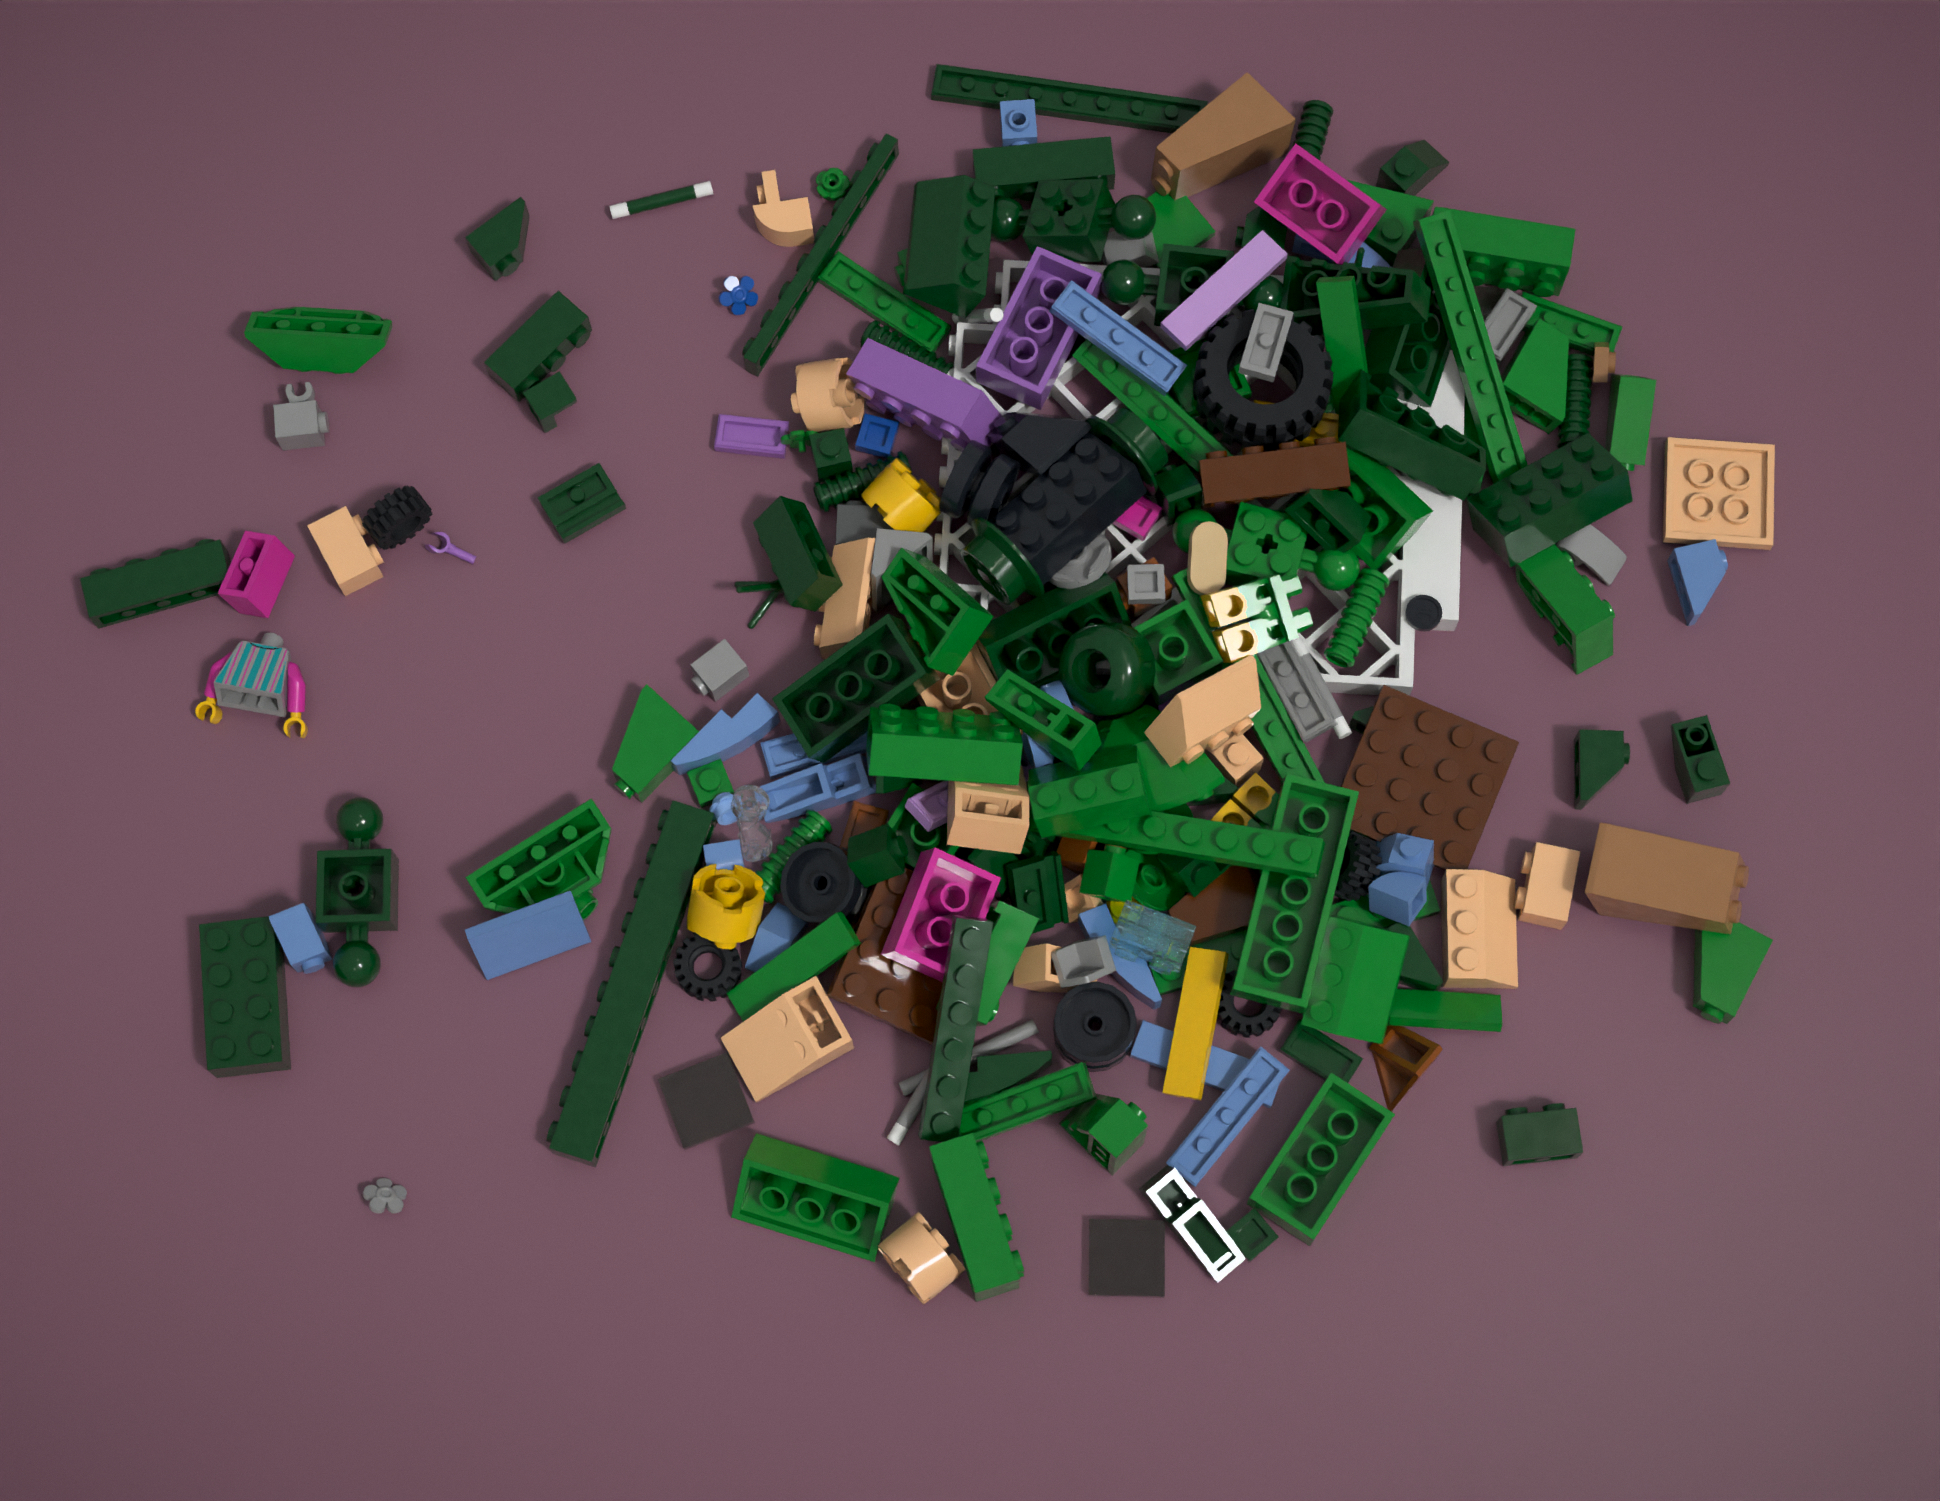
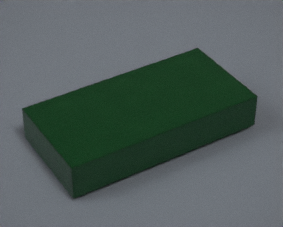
[1279,1019,1363,1083]

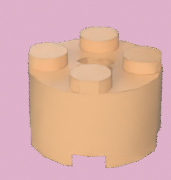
[791,357,865,433]
[878,1212,966,1304]

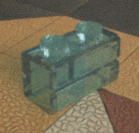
[1110,899,1197,975]

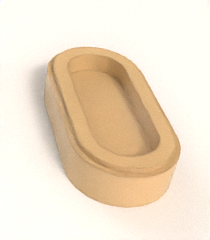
[1187,521,1228,595]

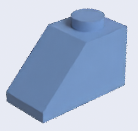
[1667,539,1728,626]
[1373,833,1434,889]
[269,903,333,974]

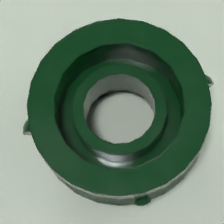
[1058,622,1156,716]

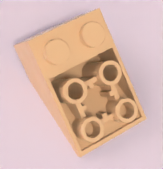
[947,766,1029,854]
[721,976,854,1103]

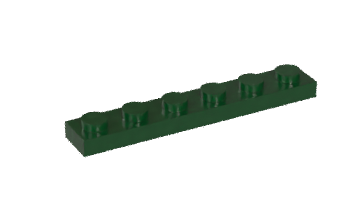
[918,915,993,1142]

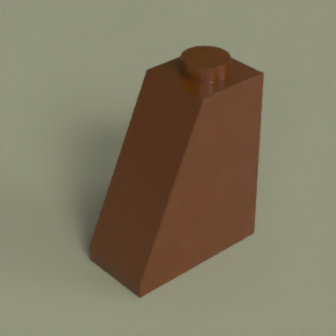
[1163,865,1255,950]

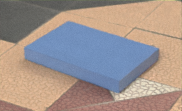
[465,891,591,980]

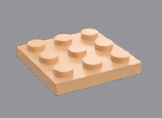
[1663,437,1775,550]

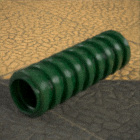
[1293,100,1334,161]
[860,320,954,374]
[1557,354,1593,449]
[813,451,913,512]

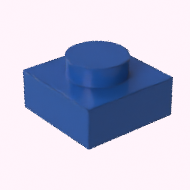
[855,413,899,458]

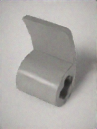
[1555,524,1627,586]

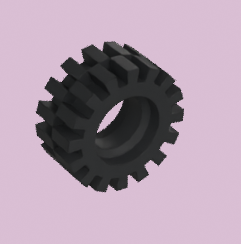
[362,485,432,550]
[1334,831,1382,901]
[673,933,742,1002]
[1217,970,1282,1038]

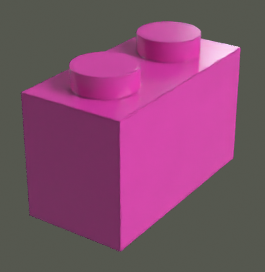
[218,530,295,618]

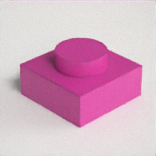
[1112,496,1162,541]

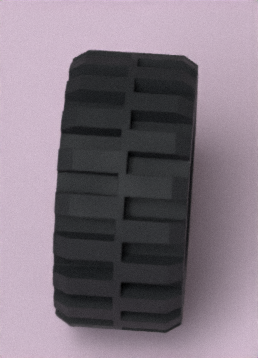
[1193,309,1333,452]

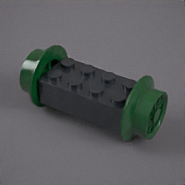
[960,408,1168,605]

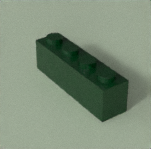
[973,136,1115,201]
[80,539,231,629]

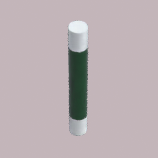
[609,181,713,219]

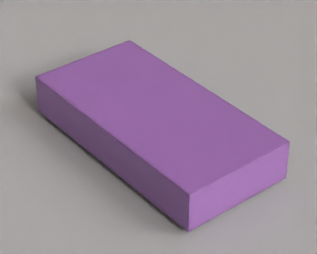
[714,414,789,459]

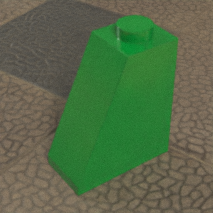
[1501,318,1569,434]
[1605,373,1657,471]
[612,684,699,803]
[1693,922,1773,1024]

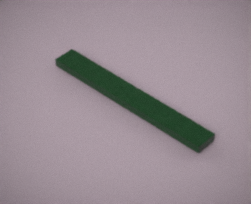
[931,64,1208,133]

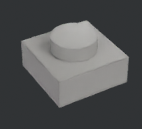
[1127,564,1165,604]

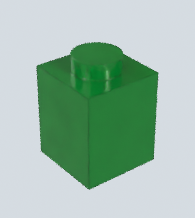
[1079,845,1140,904]

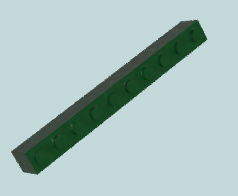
[546,800,717,1168]

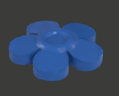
[718,276,758,315]

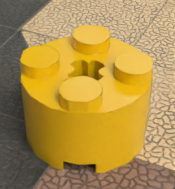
[861,458,941,532]
[687,864,765,949]

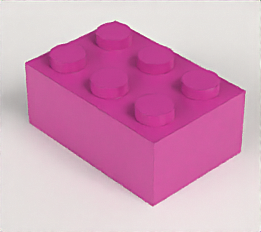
[1254,143,1387,265]
[881,848,1001,982]

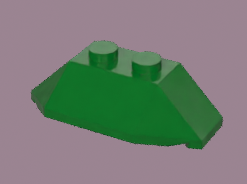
[244,307,392,374]
[465,798,612,914]

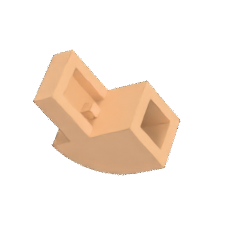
[753,170,814,247]

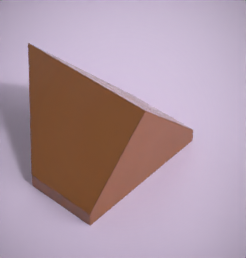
[1369,1025,1443,1112]

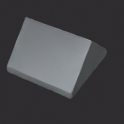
[871,528,933,613]

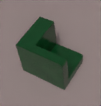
[523,371,577,433]

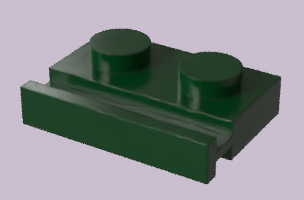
[538,463,626,544]
[1006,851,1069,934]

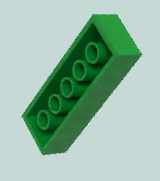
[1230,773,1359,1014]

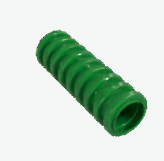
[1323,568,1390,668]
[755,810,833,903]

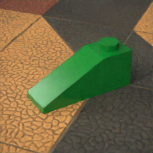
[985,669,1102,772]

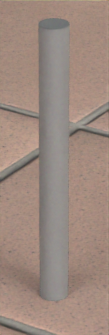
[898,1019,1039,1096]

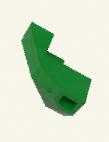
[1093,704,1225,813]

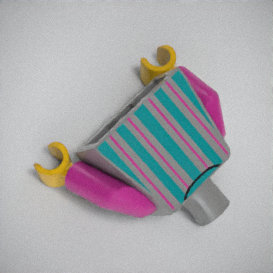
[195,633,308,739]

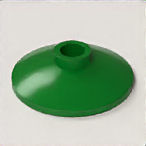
[1125,849,1185,911]

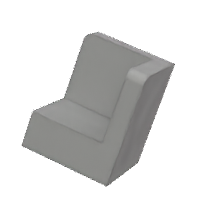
[1051,935,1116,988]

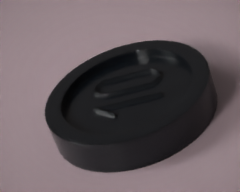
[1405,595,1442,632]

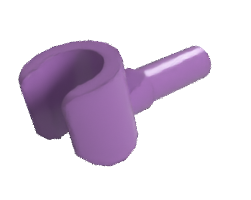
[425,532,476,564]

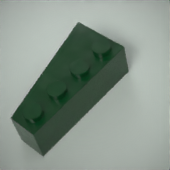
[1280,256,1431,336]
[1338,369,1486,501]

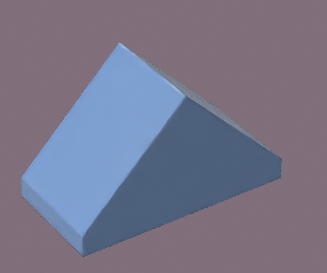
[745,902,809,973]

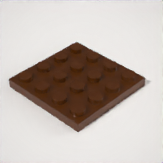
[1340,685,1519,871]
[826,868,943,1045]

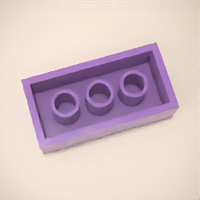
[976,246,1102,410]
[846,338,1002,452]

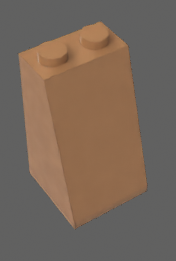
[1151,72,1296,200]
[1585,823,1749,934]

